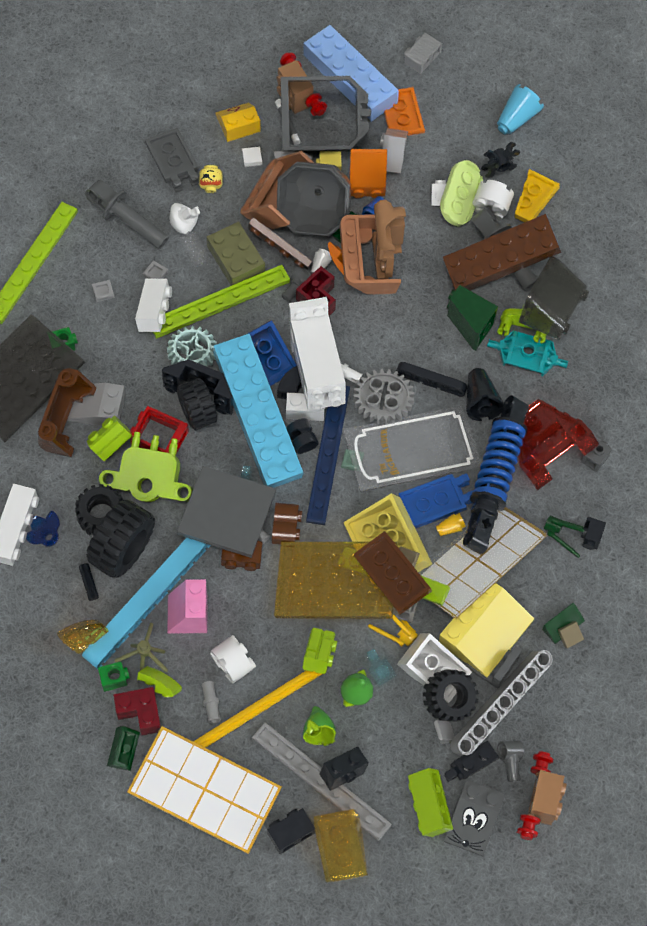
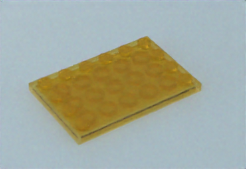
[274,541,398,619]

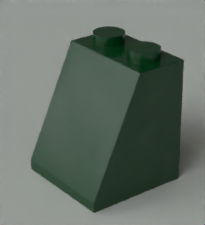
[447,285,498,351]

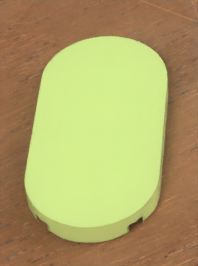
[440,160,483,226]

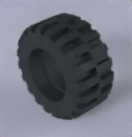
[86,500,155,578]

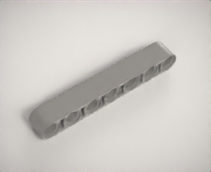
[450,650,553,755]

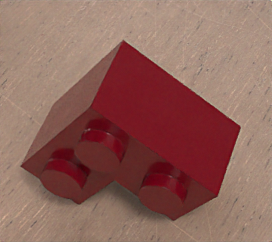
[296,266,336,316]
[113,687,161,736]

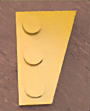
[515,169,559,223]

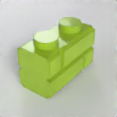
[87,415,132,462]
[303,628,338,674]

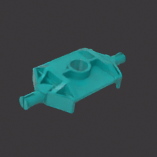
[487,330,568,377]

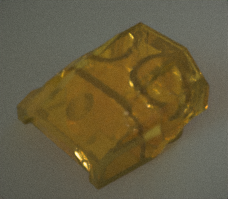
[56,619,109,654]

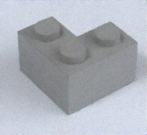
[380,128,408,173]

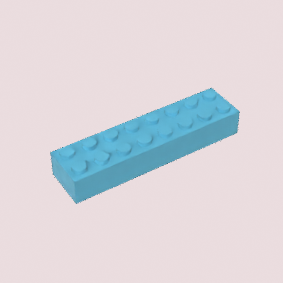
[213,334,303,488]

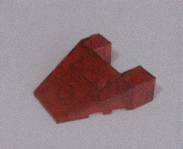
[518,399,600,490]

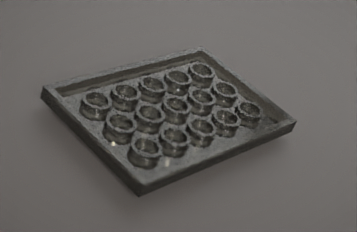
[0,314,85,443]

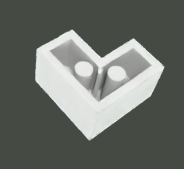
[286,393,325,421]

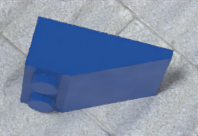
[245,320,297,386]

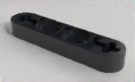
[396,362,467,397]

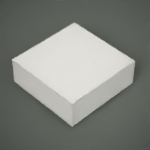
[242,147,262,167]

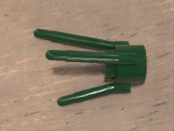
[544,515,585,558]

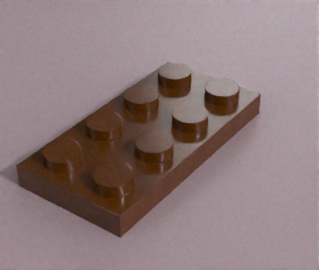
[353,531,432,615]

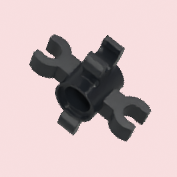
[481,142,520,178]

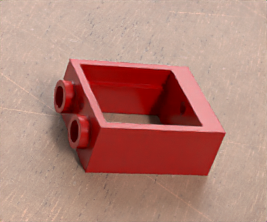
[130,406,189,454]

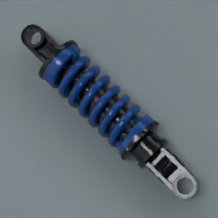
[463,395,528,555]

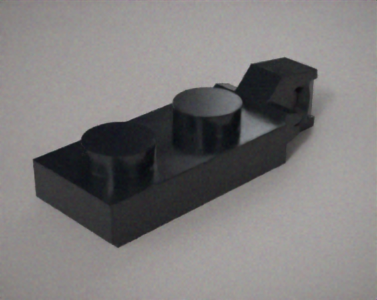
[444,740,499,782]

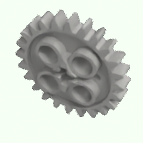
[353,369,415,425]

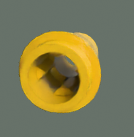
[435,513,466,537]

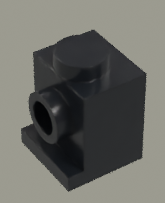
[581,517,606,550]

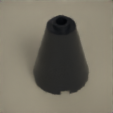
[466,368,503,421]

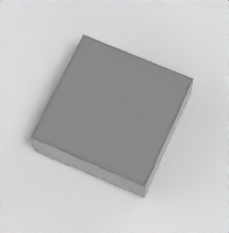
[143,260,169,279]
[92,280,115,302]

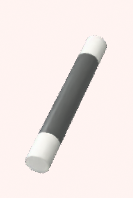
[275,99,300,145]

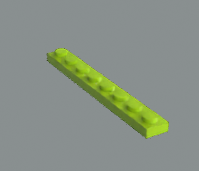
[0,202,78,324]
[153,265,290,339]

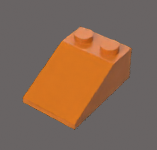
[349,149,387,198]

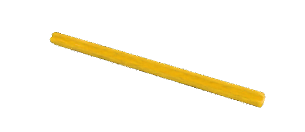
[193,671,322,748]

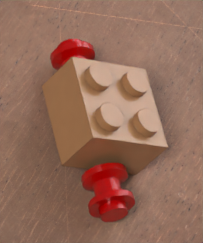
[277,53,327,116]
[517,751,567,840]

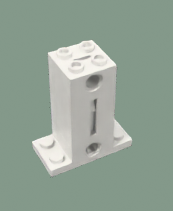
[289,297,346,410]

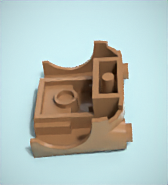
[372,200,406,279]

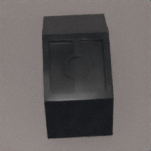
[162,359,233,415]

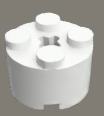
[473,180,514,220]
[210,635,256,684]

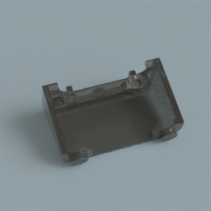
[519,256,589,340]

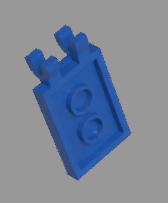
[399,473,473,528]

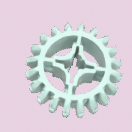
[167,325,217,367]

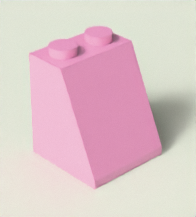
[167,579,208,633]

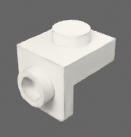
[431,180,446,206]

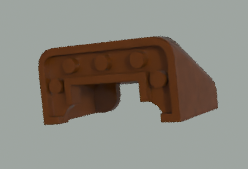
[38,368,97,457]

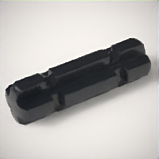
[79,563,99,601]

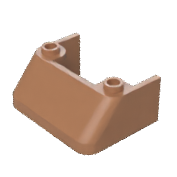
[241,151,314,229]
[340,215,401,294]

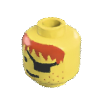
[199,165,223,193]

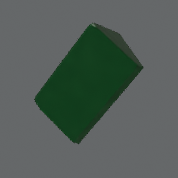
[542,603,585,644]
[107,726,140,771]

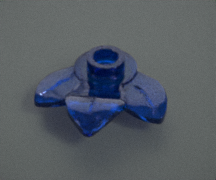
[26,511,60,547]

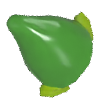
[341,669,373,707]
[303,706,336,746]

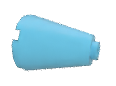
[497,84,544,134]

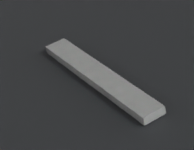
[252,723,392,841]

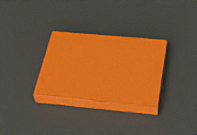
[384,87,425,136]

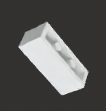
[135,278,172,332]

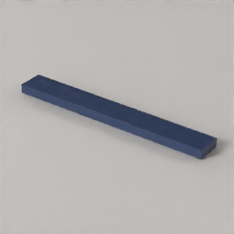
[306,386,350,526]

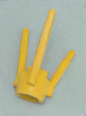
[368,612,418,647]

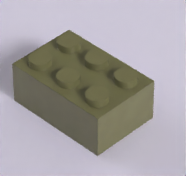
[206,221,265,286]

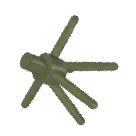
[114,623,168,672]

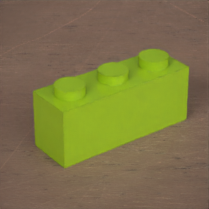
[408,768,453,837]

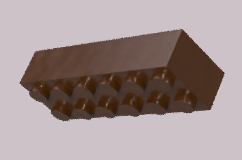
[443,214,562,290]

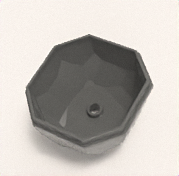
[277,162,351,236]

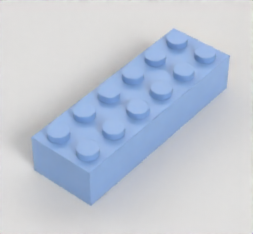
[303,25,399,122]

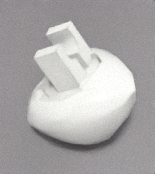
[169,203,200,234]

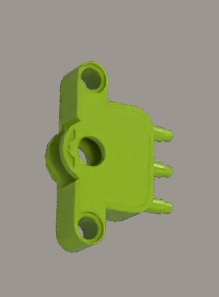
[99,432,193,502]

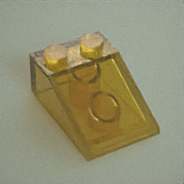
[313,809,368,883]

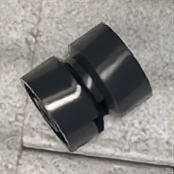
[286,418,319,454]

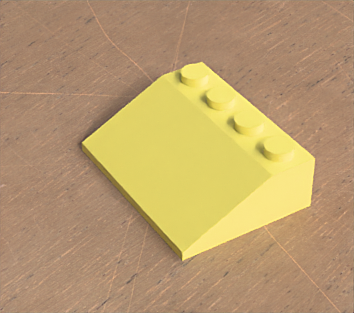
[343,493,432,590]
[439,583,534,677]

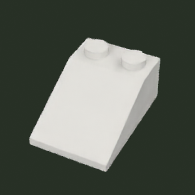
[397,633,472,703]

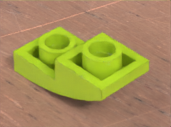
[137,666,182,697]

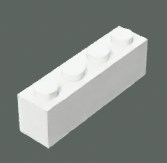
[0,484,39,566]

